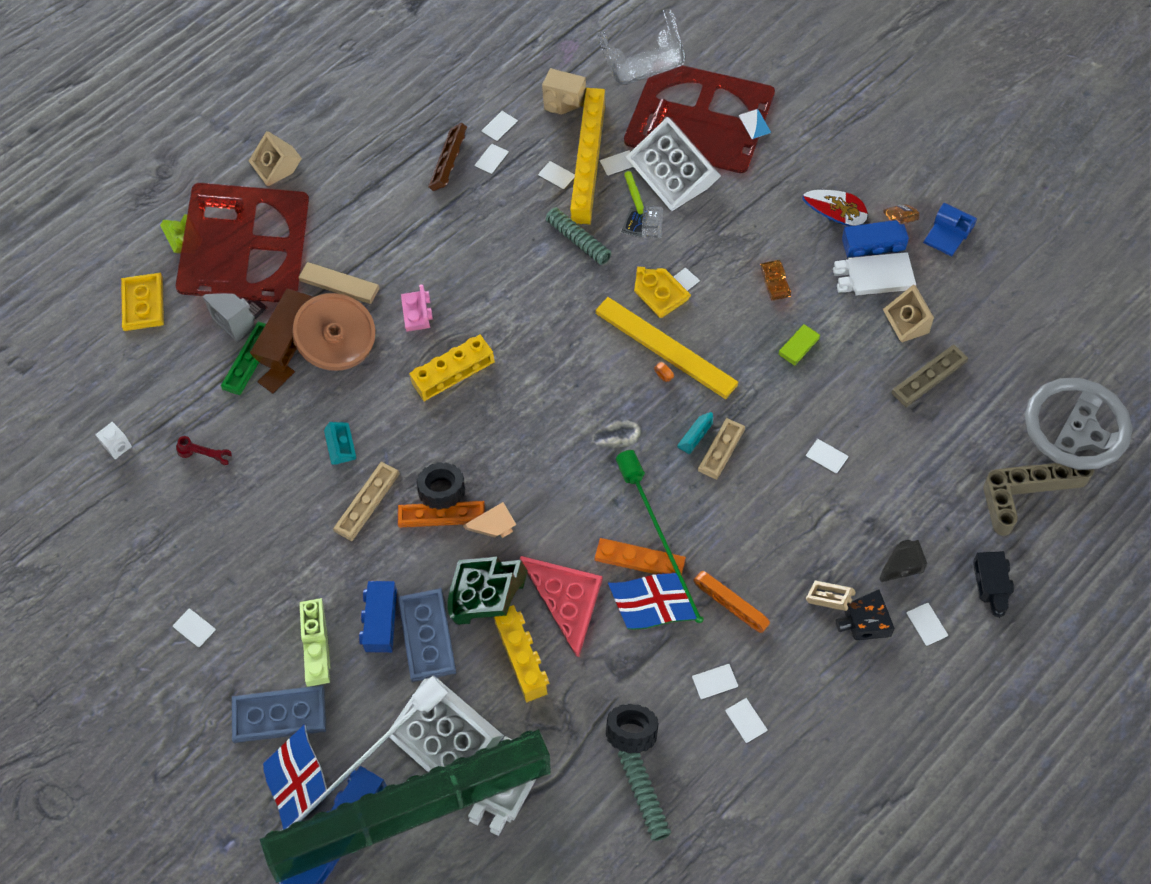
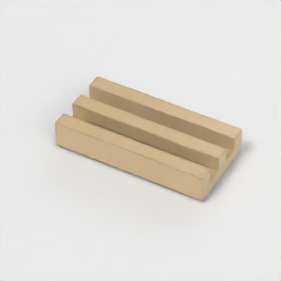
[806,581,856,611]

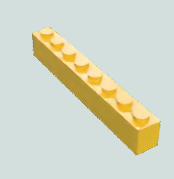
[570,88,605,225]

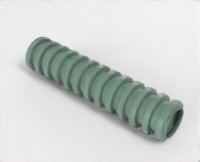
[546,207,611,265]
[618,751,671,841]

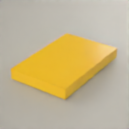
[121,272,164,331]

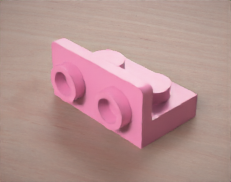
[401,285,433,332]

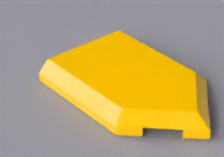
[634,266,691,318]

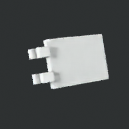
[833,252,916,296]
[468,736,547,836]

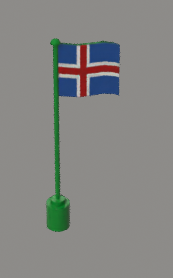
[608,450,704,630]

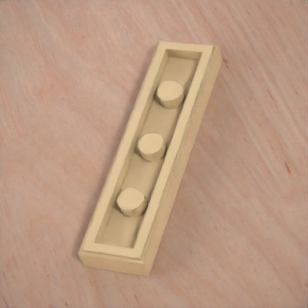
[299,262,379,304]
[333,462,400,541]

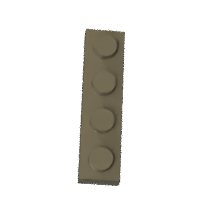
[891,344,968,407]

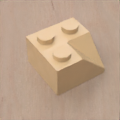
[542,68,586,115]

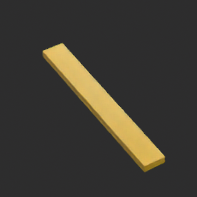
[595,297,738,399]

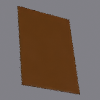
[257,366,295,394]

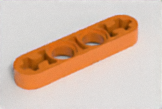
[694,571,770,633]

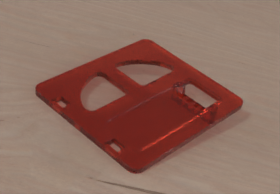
[624,60,775,173]
[175,183,309,302]

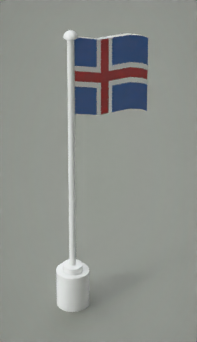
[263,676,449,838]

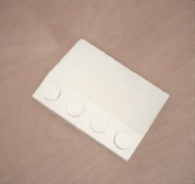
[626,117,721,211]
[389,678,504,794]

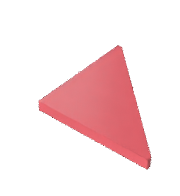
[520,556,603,657]

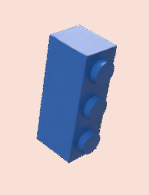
[842,219,909,258]
[359,581,398,653]

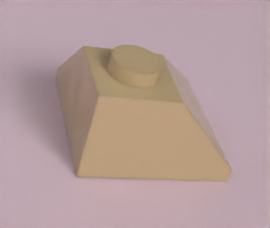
[249,131,302,186]

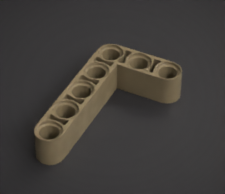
[983,463,1094,536]

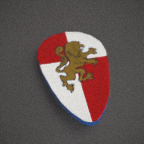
[802,190,868,227]

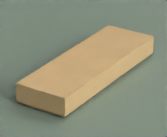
[698,418,745,480]

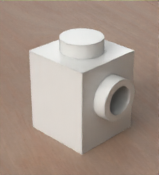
[95,422,132,459]

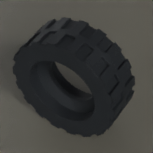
[416,462,465,510]
[605,704,659,754]

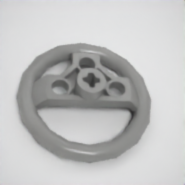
[1024,378,1133,470]

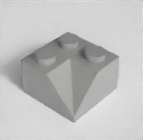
[203,293,255,342]

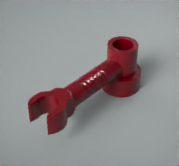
[176,436,232,465]

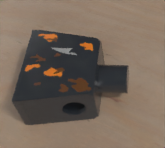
[836,589,895,640]

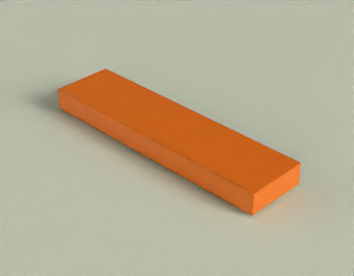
[398,501,485,528]

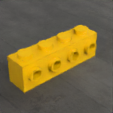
[409,334,495,401]
[494,605,550,703]

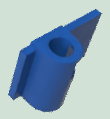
[923,203,977,257]

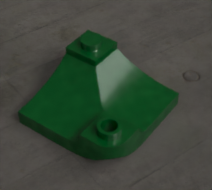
[447,557,528,625]

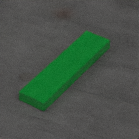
[221,321,266,396]

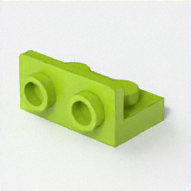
[160,214,202,255]

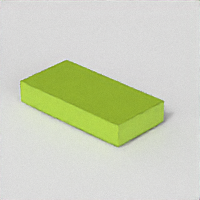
[778,324,820,366]

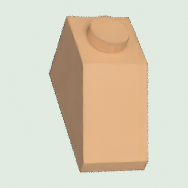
[463,502,516,538]

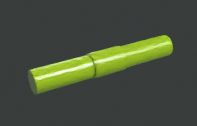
[624,171,645,214]

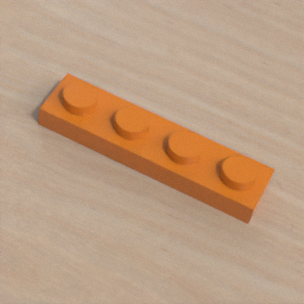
[595,538,686,575]

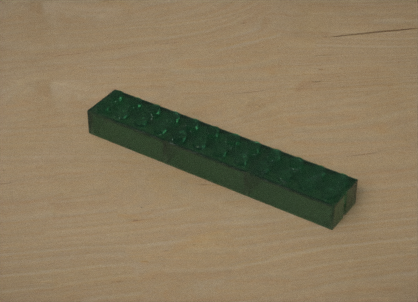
[259,729,551,883]

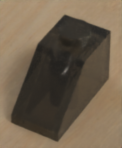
[880,540,927,582]

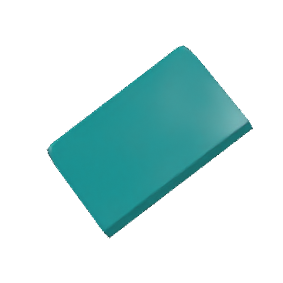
[677,412,713,454]
[324,422,357,465]

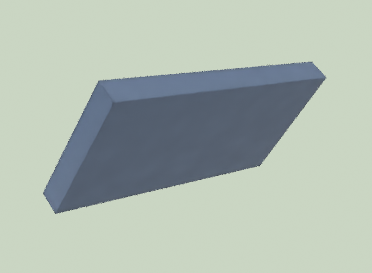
[398,588,457,683]
[232,685,326,743]

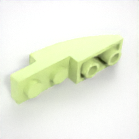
[300,598,331,687]

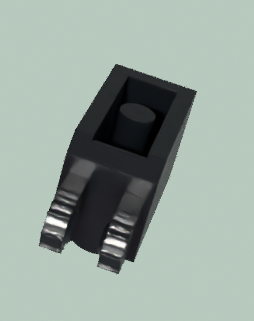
[973,551,1014,618]

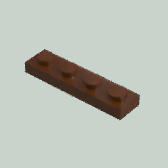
[428,122,467,191]

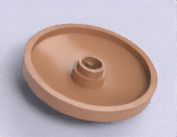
[293,293,375,371]

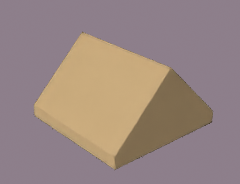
[883,284,934,342]

